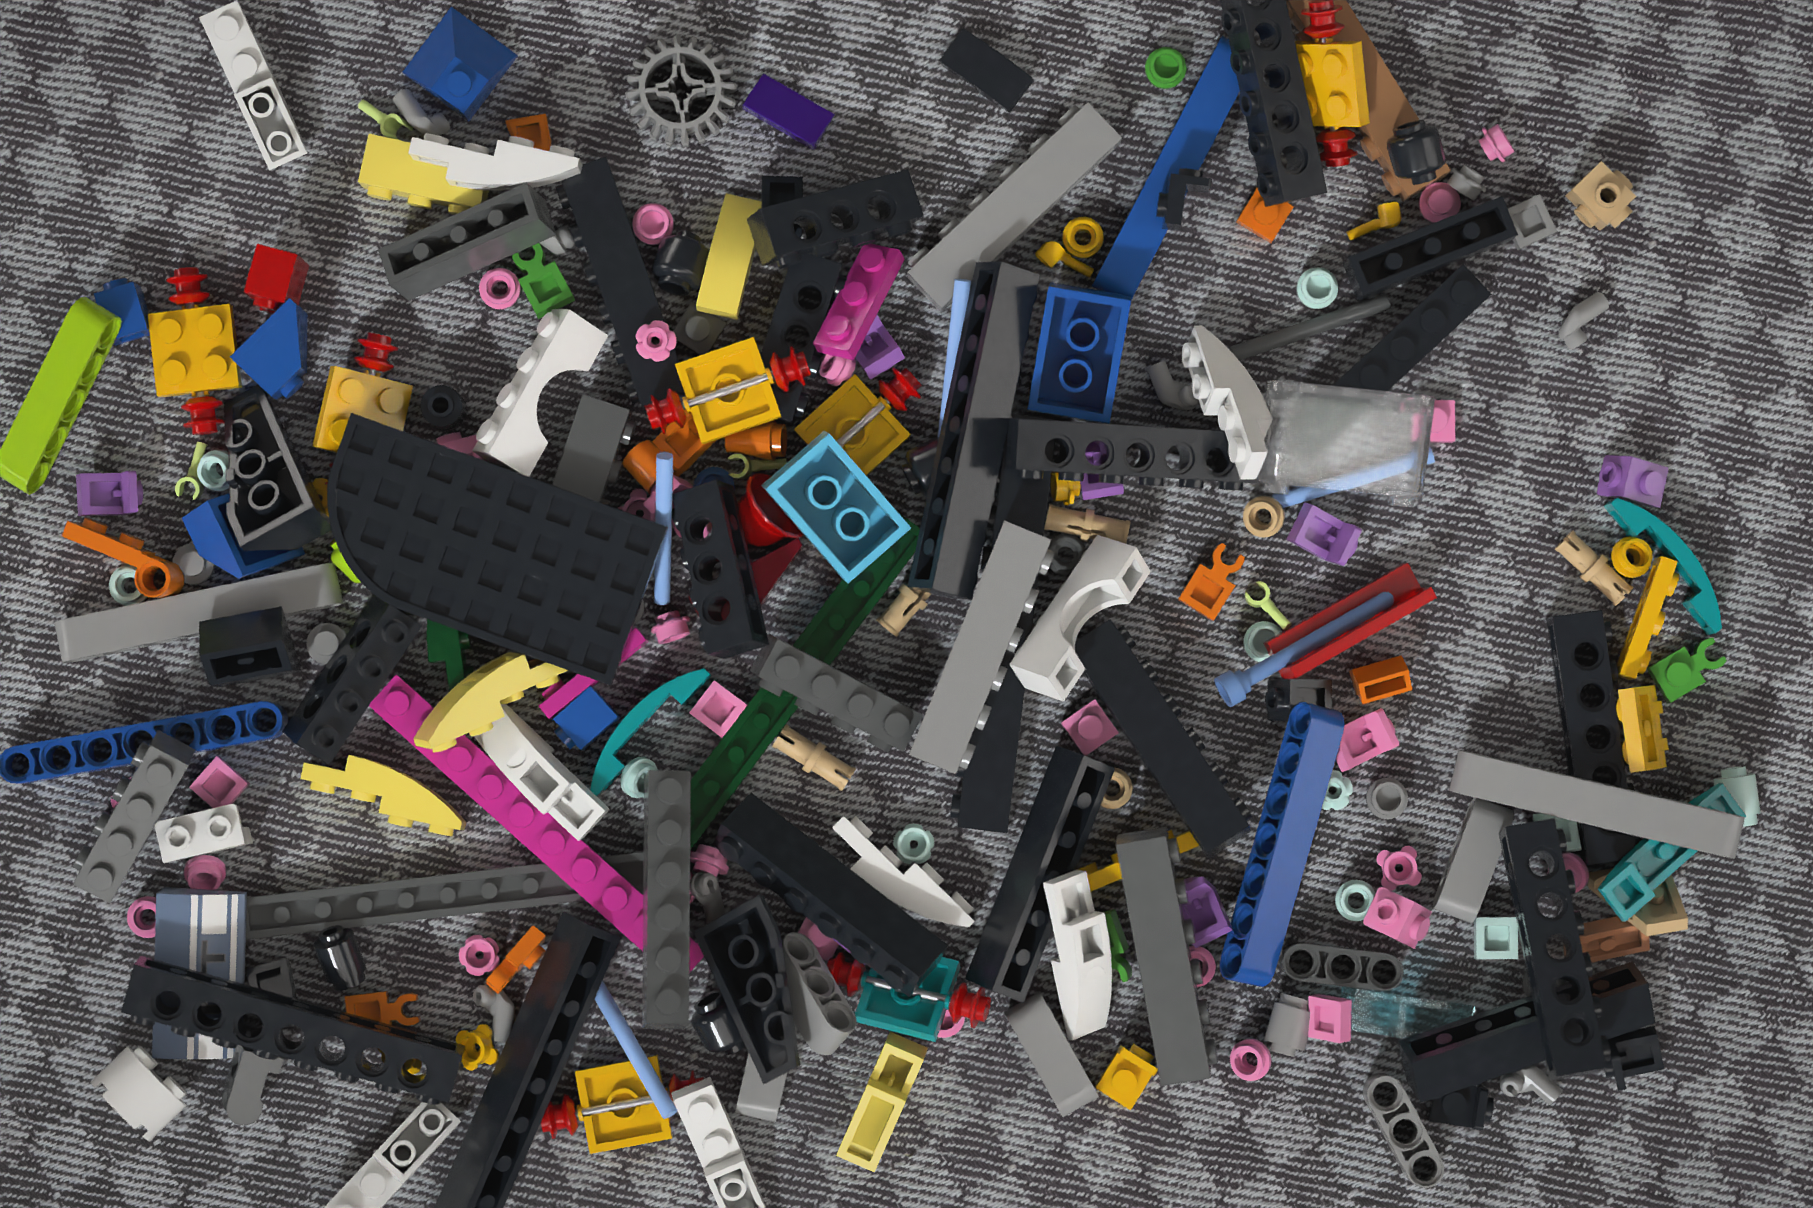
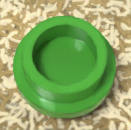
[1145,47,1186,89]

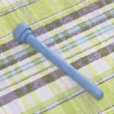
[1214,592,1394,707]

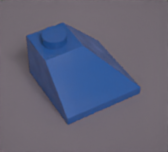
[402,7,518,122]
[230,298,308,401]
[182,493,305,579]

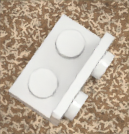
[155,804,253,863]

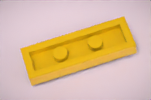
[1617,556,1679,680]

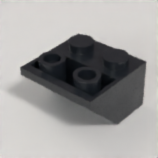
[199,606,301,687]

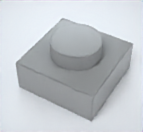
[1508,194,1557,251]

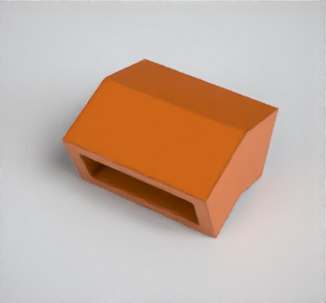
[1349,655,1412,704]

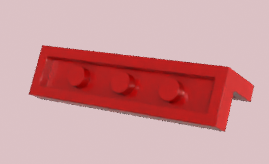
[1263,563,1437,679]

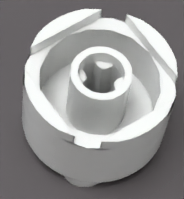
[91,1046,188,1142]

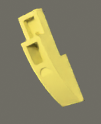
[413,652,568,752]
[300,755,466,837]

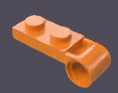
[623,409,716,494]
[62,517,184,598]

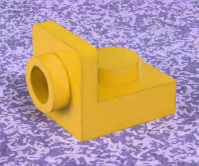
[1095,1043,1158,1110]

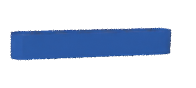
[1092,36,1240,300]
[0,701,288,784]
[1220,702,1344,987]

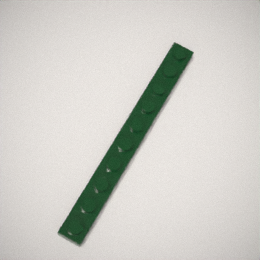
[690,512,920,851]

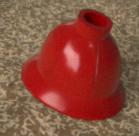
[737,473,804,547]

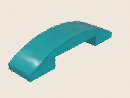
[1604,498,1722,635]
[590,669,712,797]
[1598,783,1746,922]

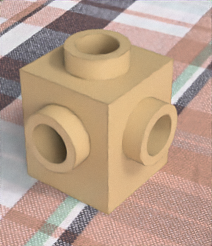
[1565,161,1636,231]

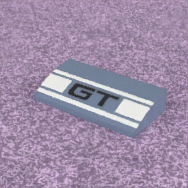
[152,887,247,1059]

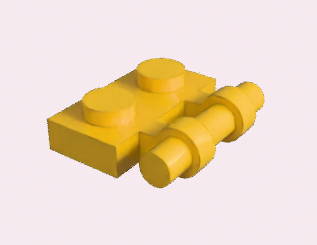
[1616,685,1669,773]

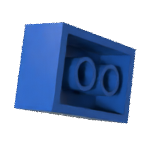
[1027,282,1132,424]

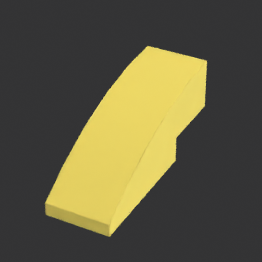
[696,193,761,320]
[836,1031,928,1172]

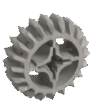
[625,35,737,148]

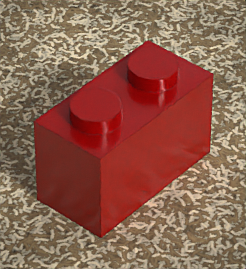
[244,244,309,314]

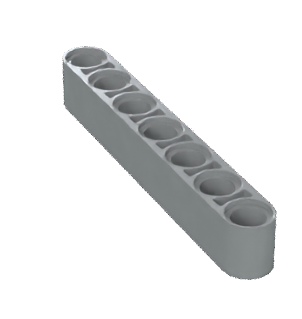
[54,563,343,663]
[1449,750,1745,859]

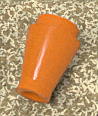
[725,420,787,461]

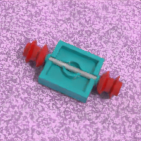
[826,952,991,1042]

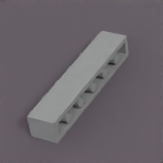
[907,102,1122,313]
[909,521,1055,774]

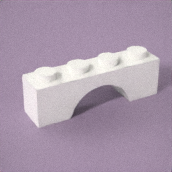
[472,309,608,476]
[1009,535,1151,702]

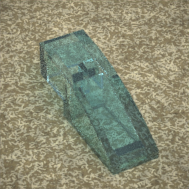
[1340,986,1476,1038]

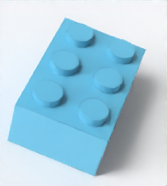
[761,431,911,583]

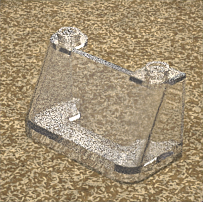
[1256,380,1435,507]

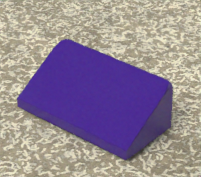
[742,73,835,150]

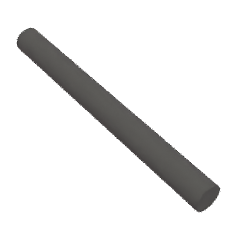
[1230,293,1391,361]

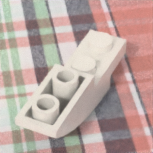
[199,0,307,170]
[408,133,583,191]
[1182,325,1273,479]
[474,704,609,841]
[832,816,975,927]
[1043,870,1112,1040]
[671,1077,766,1208]
[324,1102,461,1208]

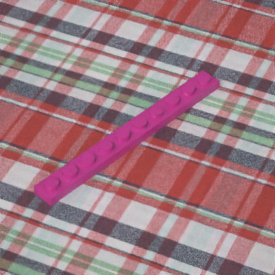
[369,674,704,973]

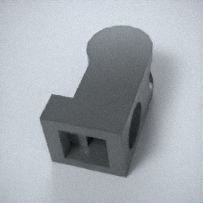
[221,1045,284,1126]

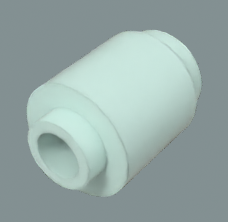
[1713,766,1761,827]

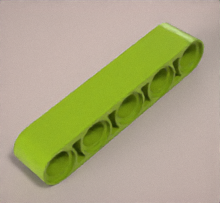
[0,296,122,495]

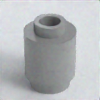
[1264,993,1310,1057]

